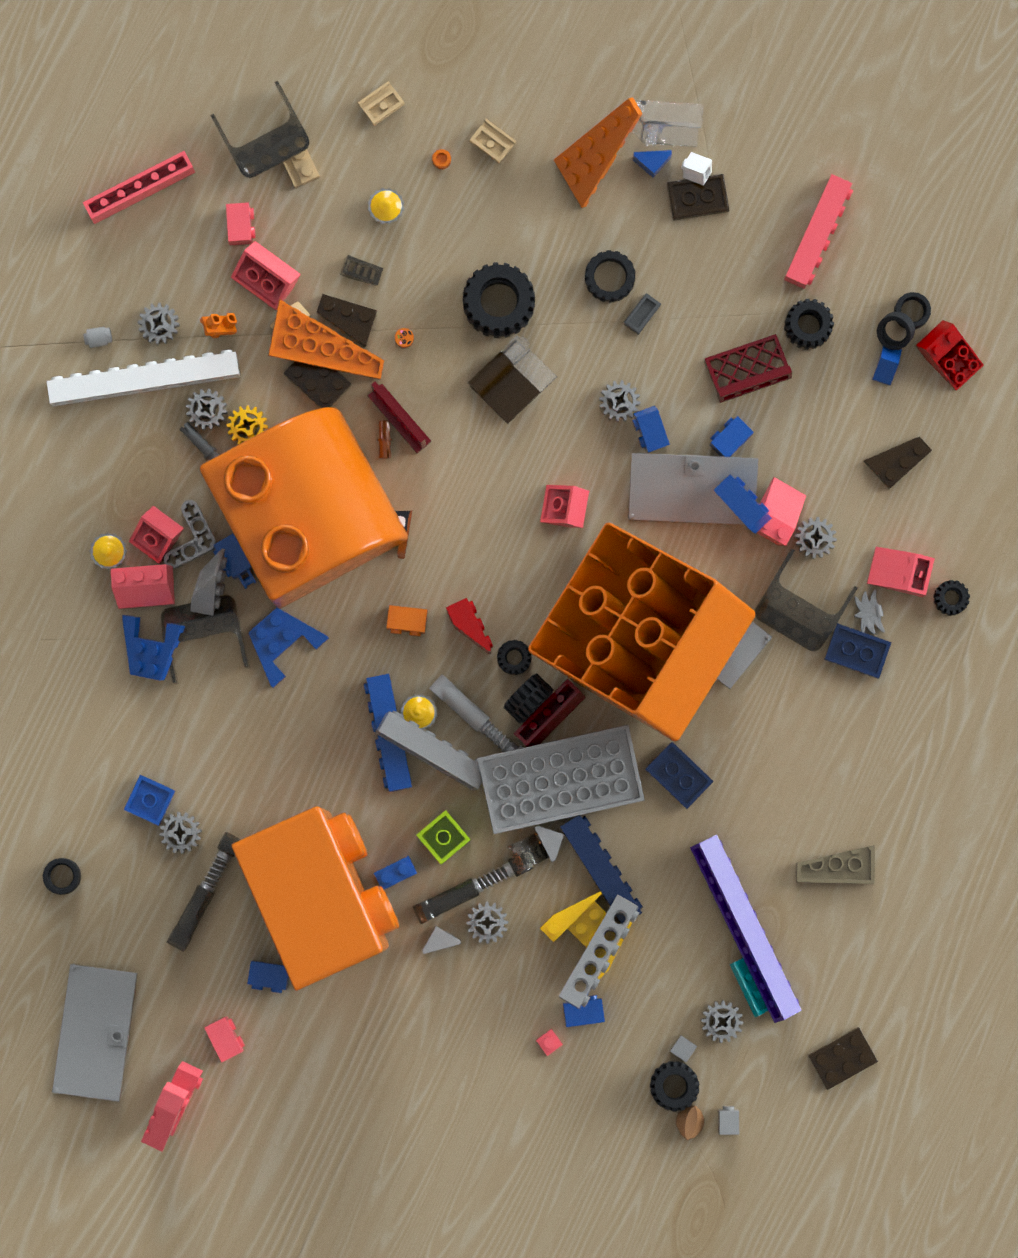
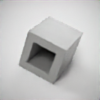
[718,1106,739,1135]

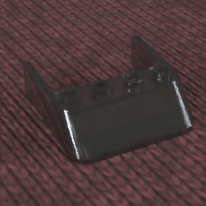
[210,80,310,178]
[755,548,858,651]
[161,595,250,685]

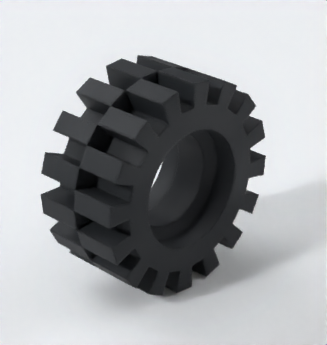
[933,580,970,616]
[497,640,532,675]

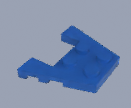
[248,608,329,688]
[122,615,185,681]

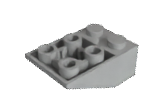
[191,549,227,616]

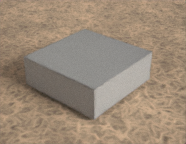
[670,1035,697,1062]

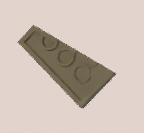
[796,845,875,884]

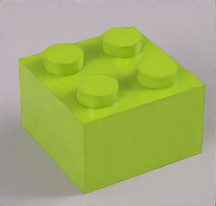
[416,810,471,865]

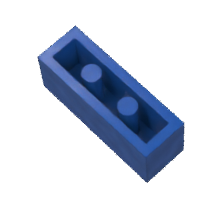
[714,474,772,534]

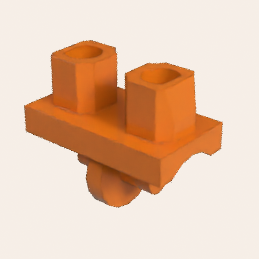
[200,313,237,338]

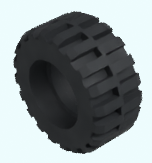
[463,262,535,338]

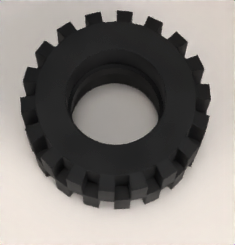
[784,298,834,350]
[503,674,554,724]
[650,1061,700,1112]

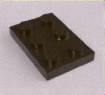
[284,362,352,408]
[808,1027,878,1090]

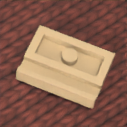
[358,81,405,126]
[470,119,516,164]
[279,142,320,189]

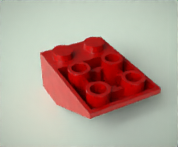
[915,320,984,391]
[446,598,493,654]

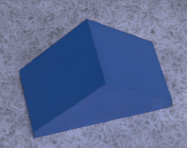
[633,150,672,178]
[872,346,902,385]

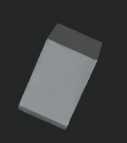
[534,826,564,862]
[422,926,461,954]

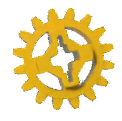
[226,405,268,445]

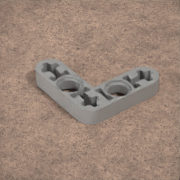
[164,500,216,569]

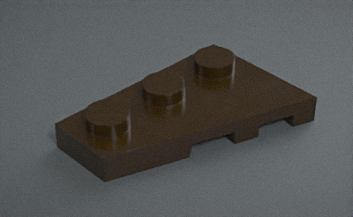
[317,294,377,347]
[864,436,932,489]

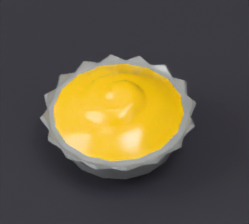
[368,188,404,224]
[89,532,127,570]
[400,694,438,731]

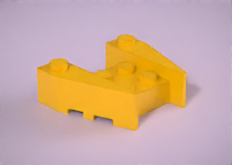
[540,891,632,979]

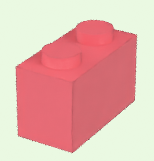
[226,202,256,246]
[204,1016,245,1063]

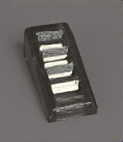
[340,255,383,286]

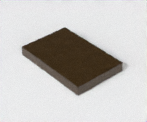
[667,174,730,220]

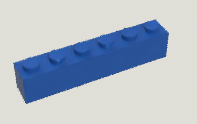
[364,674,412,792]

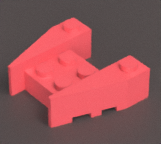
[141,1061,203,1152]

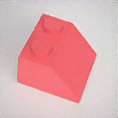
[540,485,589,528]
[129,506,184,564]

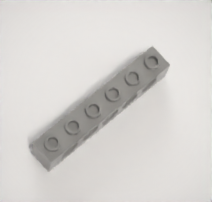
[559,895,639,1010]

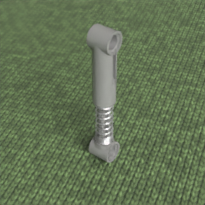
[429,674,523,752]

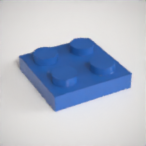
[124,775,176,826]

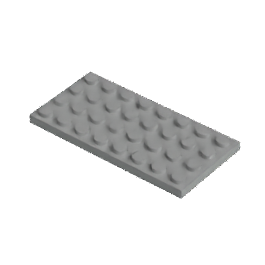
[477,725,645,834]

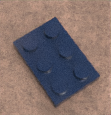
[824,623,892,679]
[645,742,714,809]

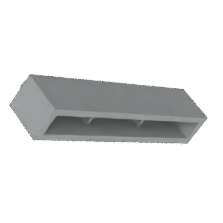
[375,711,482,791]

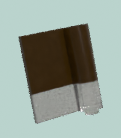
[468,336,557,424]

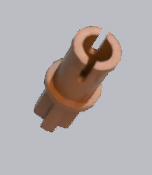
[377,420,392,458]

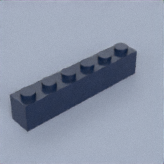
[560,815,643,924]

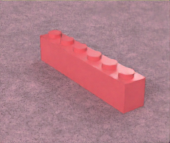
[83,151,195,224]
[784,174,853,289]

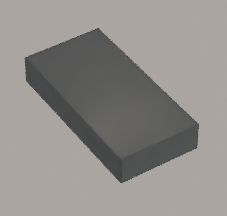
[623,293,661,335]

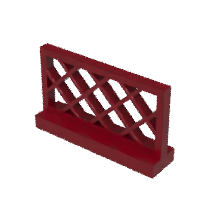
[705,334,792,403]
[367,381,431,454]

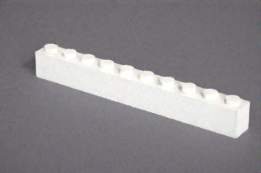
[47,350,241,407]

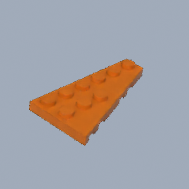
[554,97,643,208]
[268,299,384,380]

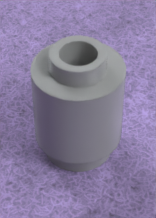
[83,326,112,348]

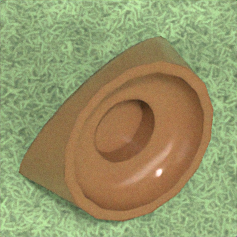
[676,1106,704,1140]

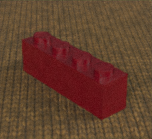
[513,679,586,747]

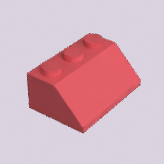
[231,241,301,310]
[111,564,175,609]

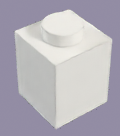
[681,152,712,185]

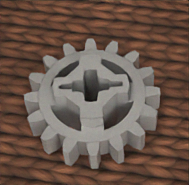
[138,303,180,345]
[599,380,640,422]
[186,388,228,431]
[795,517,837,559]
[159,812,202,854]
[466,902,508,944]
[701,1000,743,1043]

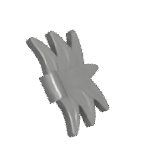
[854,589,885,634]

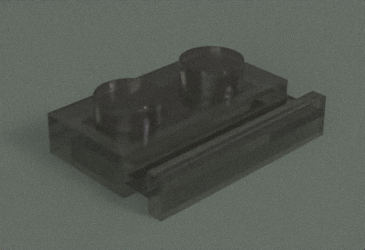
[508,833,549,872]

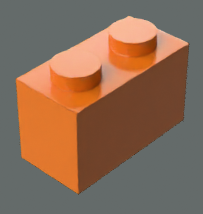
[386,605,428,637]

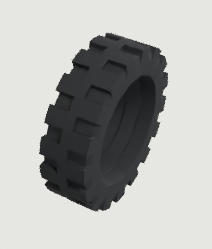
[585,250,635,303]

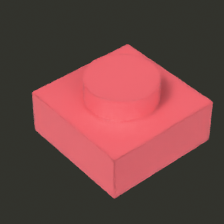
[536,1029,563,1056]

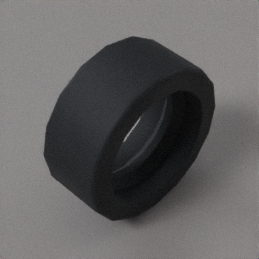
[894,292,931,329]
[876,312,915,350]
[42,858,81,895]

